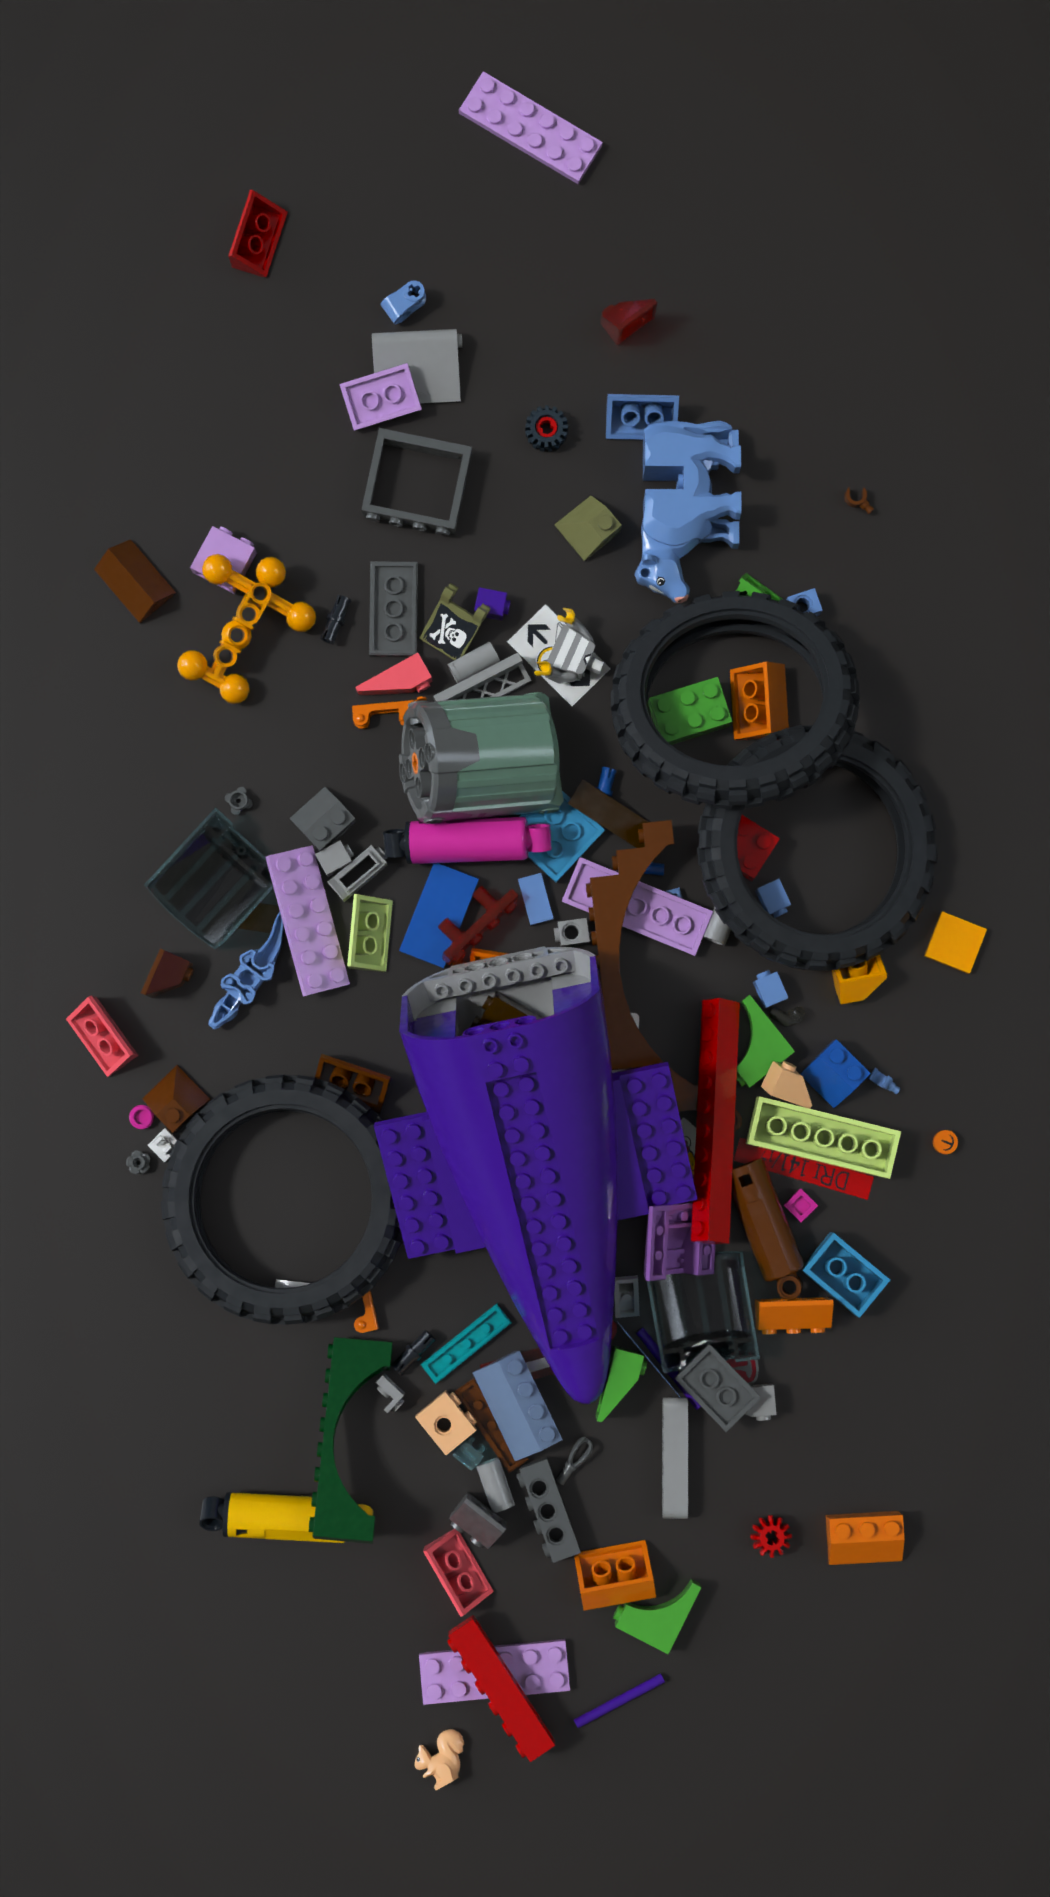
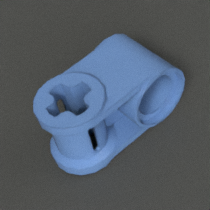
[381,281,426,324]

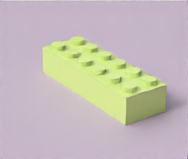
[745,1096,901,1179]

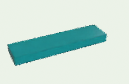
[421,1303,512,1384]

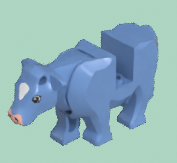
[635,421,741,604]

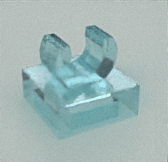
[452,1437,485,1471]

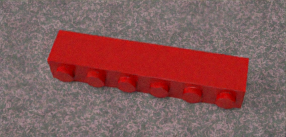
[447,1615,555,1762]

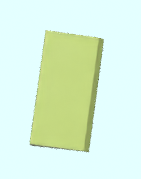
[347,894,393,972]

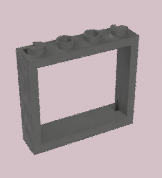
[361,428,472,536]

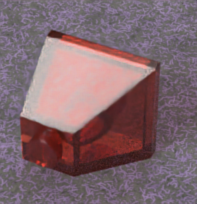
[600,299,657,345]

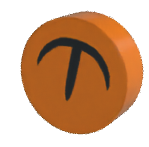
[933,1130,958,1154]

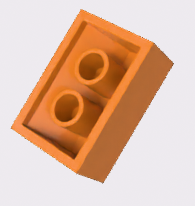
[730,661,789,740]
[755,1297,834,1334]
[826,1511,905,1565]
[574,1540,656,1611]

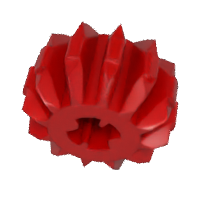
[750,1515,792,1558]

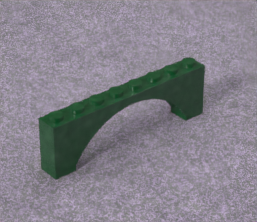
[309,1337,393,1544]

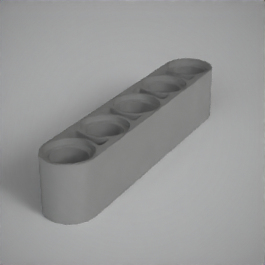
[662,1398,688,1519]

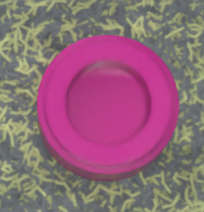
[129,1105,154,1129]

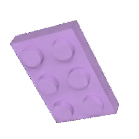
[340,363,422,430]

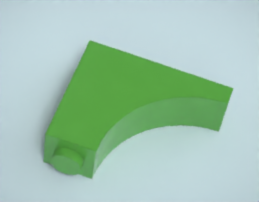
[736,995,795,1088]
[613,1579,701,1654]

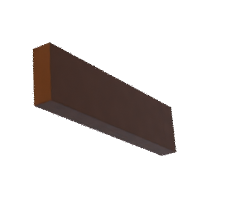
[454,1378,529,1473]

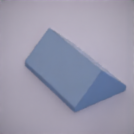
[606,394,679,440]

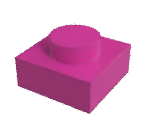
[783,1188,818,1223]

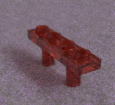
[438,886,519,965]

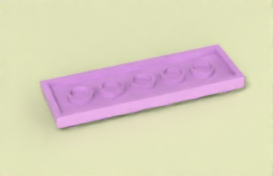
[459,71,603,184]
[265,845,350,997]
[562,857,713,956]
[419,1639,570,1705]

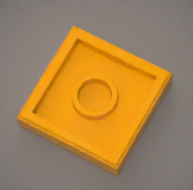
[924,911,987,974]

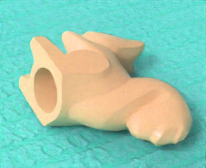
[415,1729,465,1790]

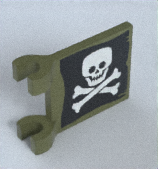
[419,583,491,660]

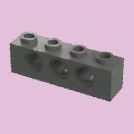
[516,1456,581,1563]

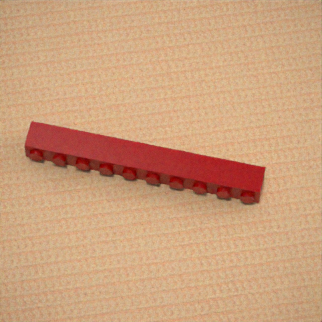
[691,998,740,1244]

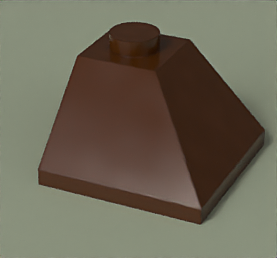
[141,948,194,998]
[142,1065,211,1133]

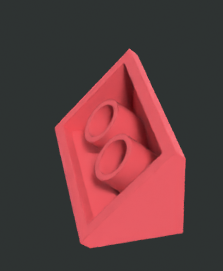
[66,995,138,1077]
[423,1529,494,1617]

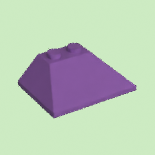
[644,1202,715,1281]

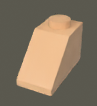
[761,1061,812,1109]

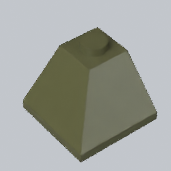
[554,496,622,561]

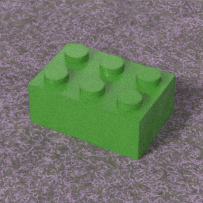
[648,677,732,745]

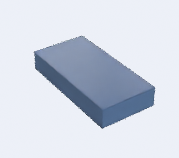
[518,873,554,926]

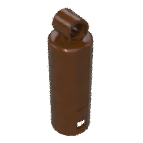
[731,1158,805,1300]

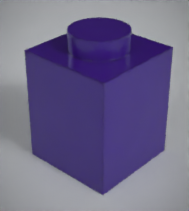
[474,587,511,621]

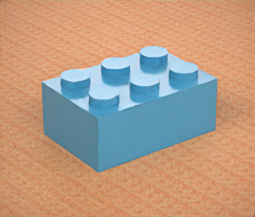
[801,1232,890,1318]

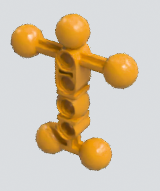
[177,554,316,704]

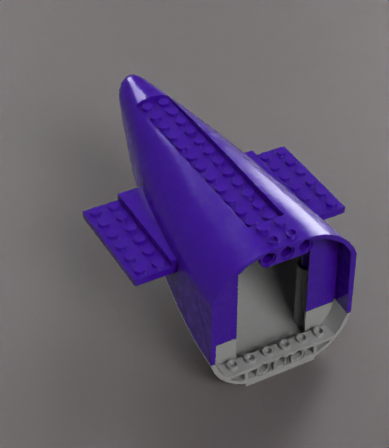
[374,946,697,1404]

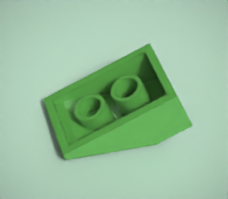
[596,1345,647,1422]

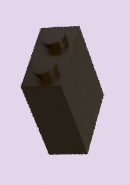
[470,991,542,1028]

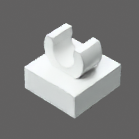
[148,1128,177,1162]

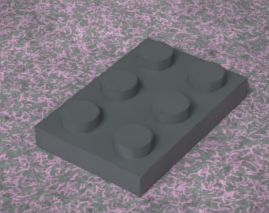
[674,1344,761,1432]

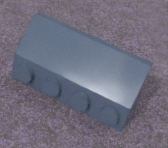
[472,1351,563,1461]

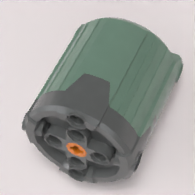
[399,692,563,824]

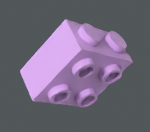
[190,526,257,594]

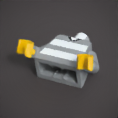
[534,608,605,684]

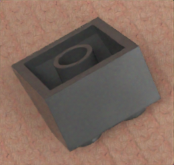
[289,787,357,852]

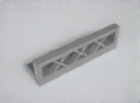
[433,653,531,701]

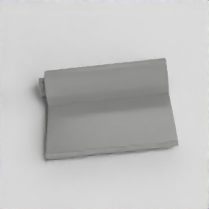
[372,329,462,403]

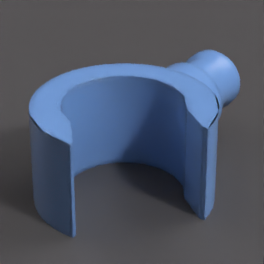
[869,1068,900,1094]

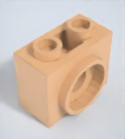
[415,1390,477,1455]

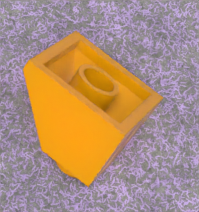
[832,955,887,1004]

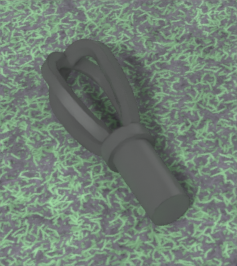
[556,1437,593,1486]

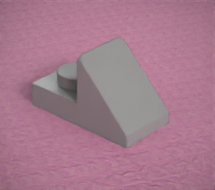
[614,1275,640,1318]

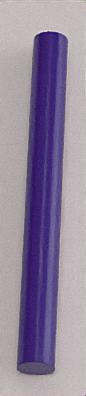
[636,1327,701,1410]
[574,1673,665,1728]

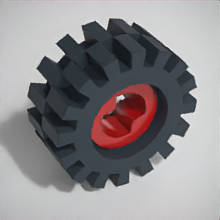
[525,405,568,452]

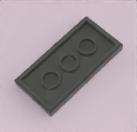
[369,561,418,657]

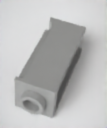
[327,845,388,902]

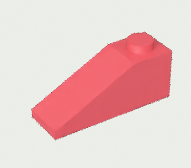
[355,653,433,695]

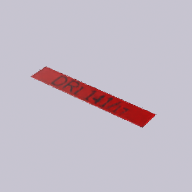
[733,1138,874,1200]

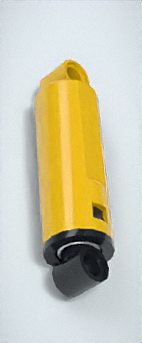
[199,1492,373,1543]

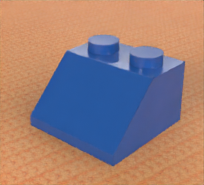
[800,1039,871,1108]

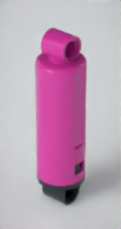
[383,817,552,864]

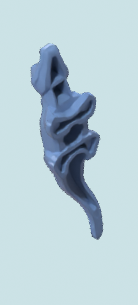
[209,912,284,1029]

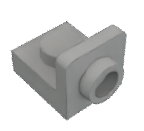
[376,1373,405,1413]

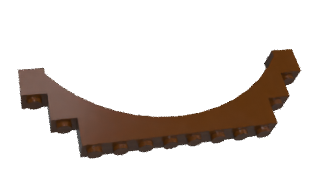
[586,820,698,1112]

